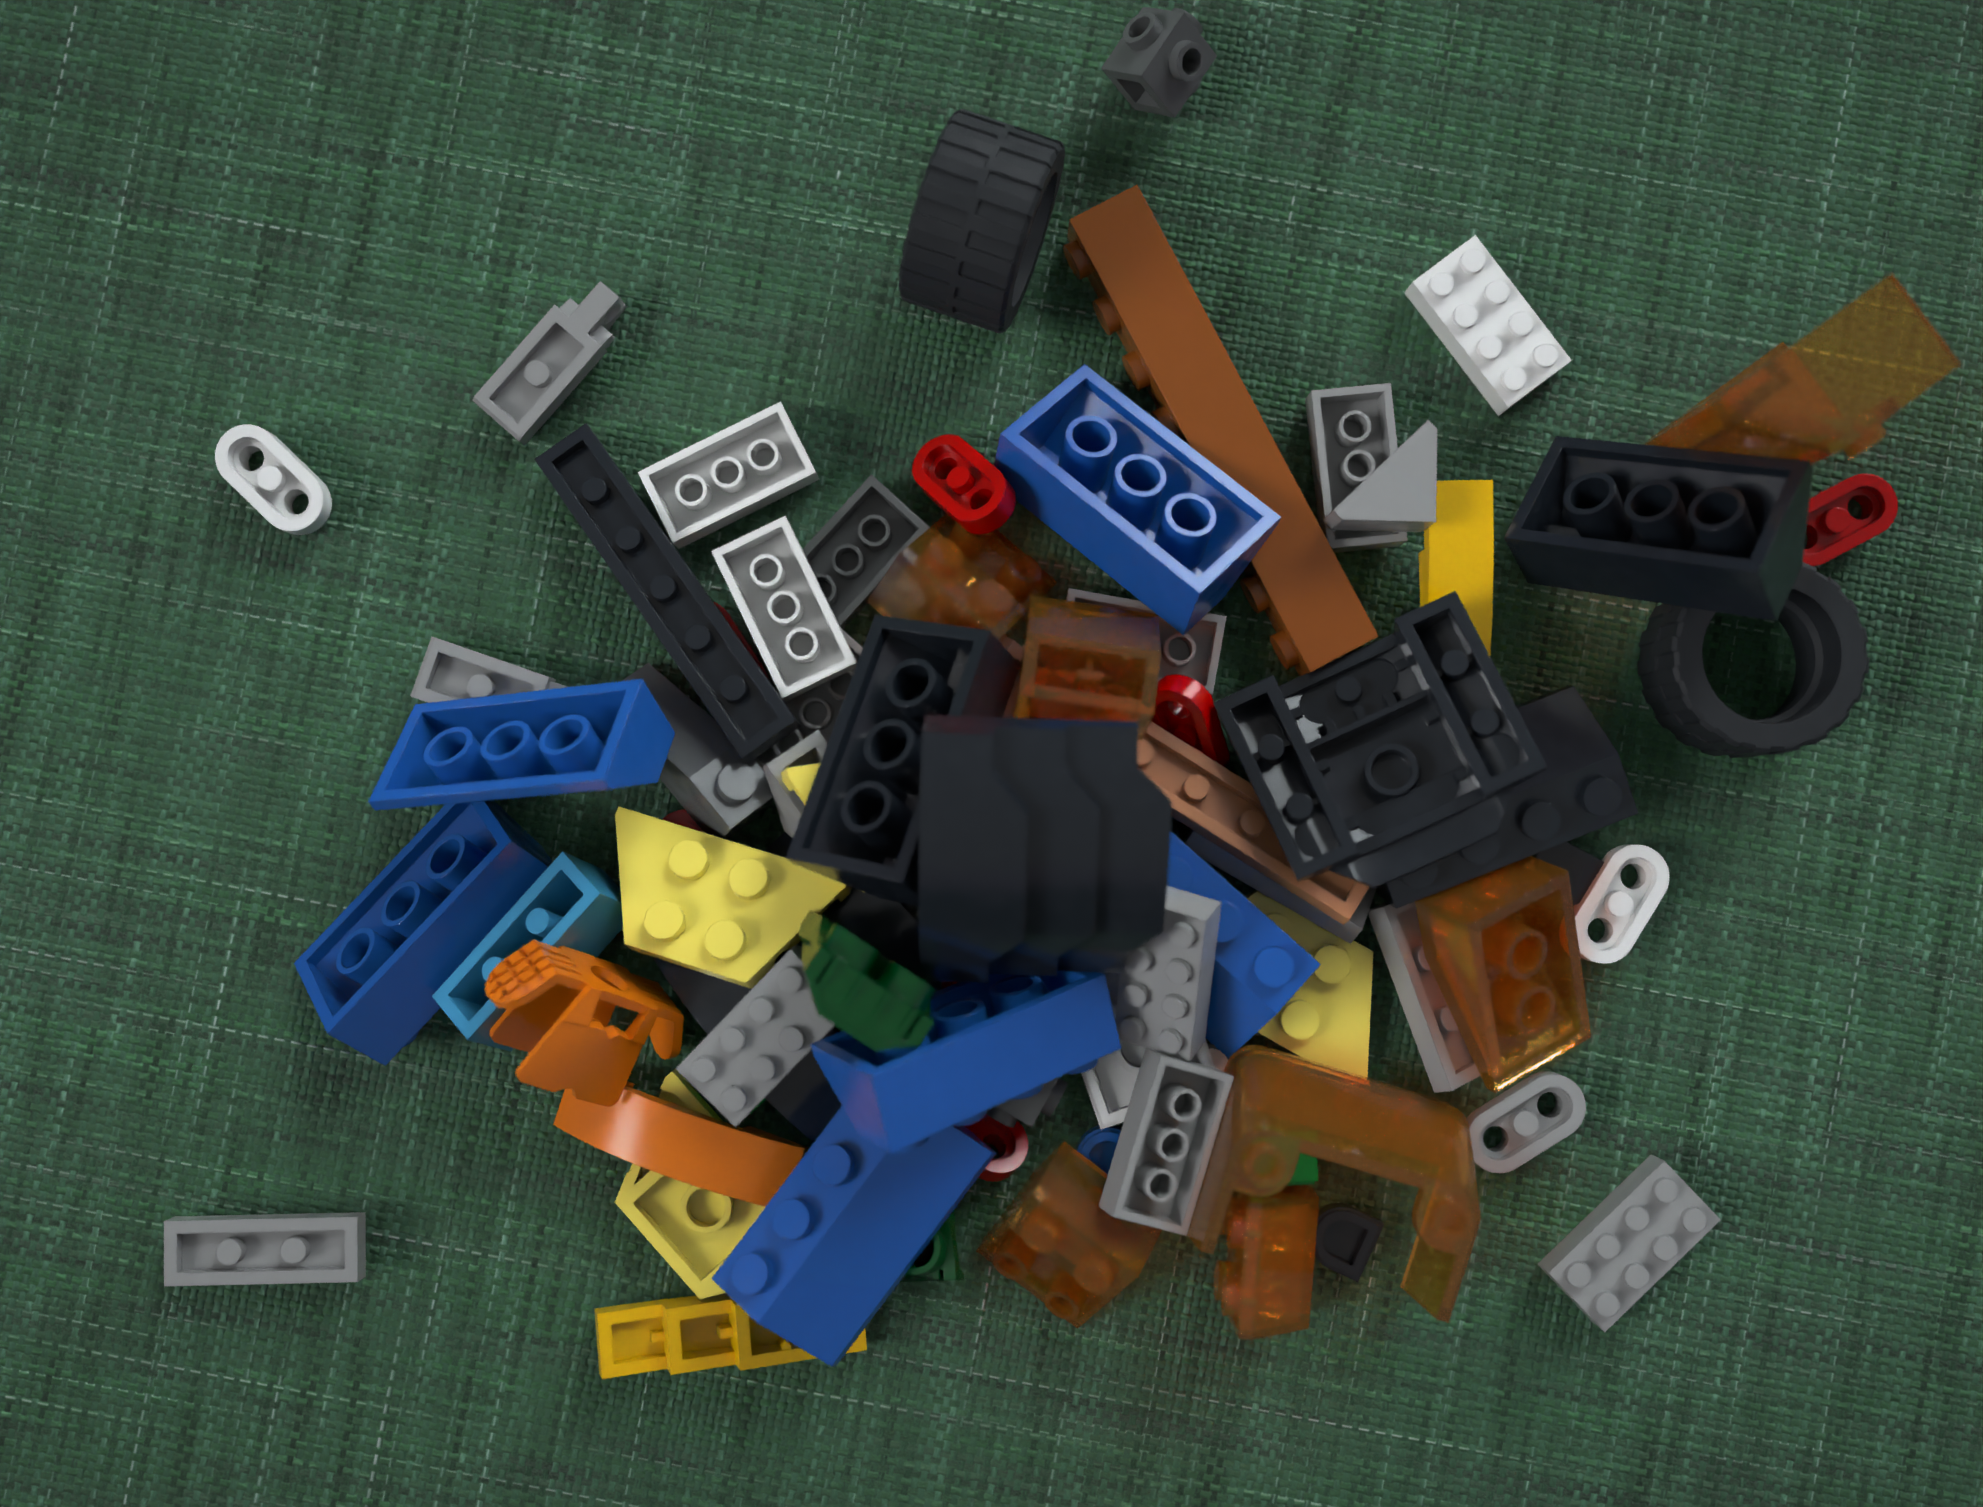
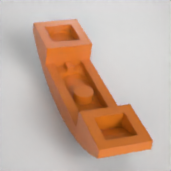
[553,1081,808,1207]

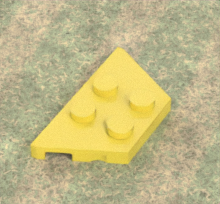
[615,806,852,989]
[1246,890,1373,1092]
[615,1068,765,1299]

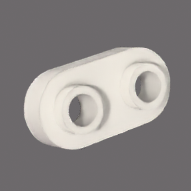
[215,424,332,535]
[1565,844,1670,964]

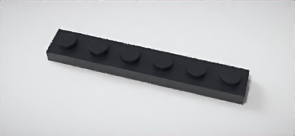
[534,423,801,764]

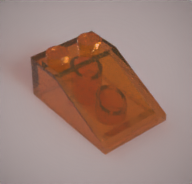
[1415,856,1591,1093]

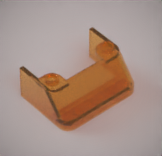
[1643,273,1961,464]
[1187,1045,1481,1323]

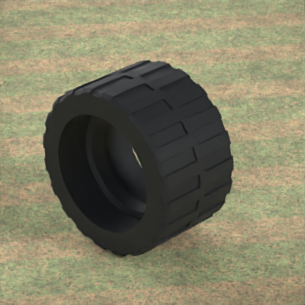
[898,109,1065,334]
[1637,562,1870,758]

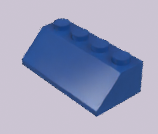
[994,364,1281,636]
[368,679,675,810]
[294,800,553,1066]
[1167,832,1321,1059]
[811,971,1121,1154]
[712,1106,996,1366]

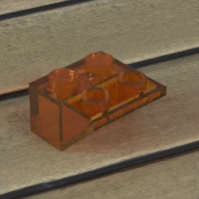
[867,514,1057,643]
[1013,595,1161,740]
[976,1141,1162,1329]
[1214,1178,1319,1340]

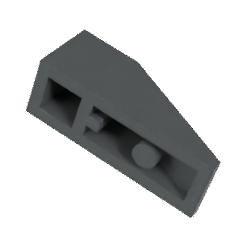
[623,663,774,840]

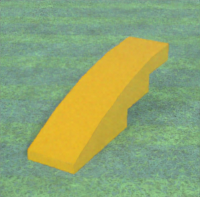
[1419,480,1494,657]
[594,1293,867,1379]

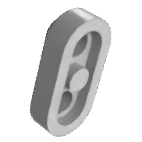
[1461,1071,1586,1173]

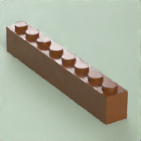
[1063,185,1379,676]

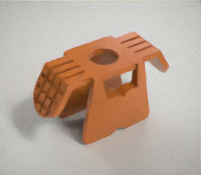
[485,939,684,1107]

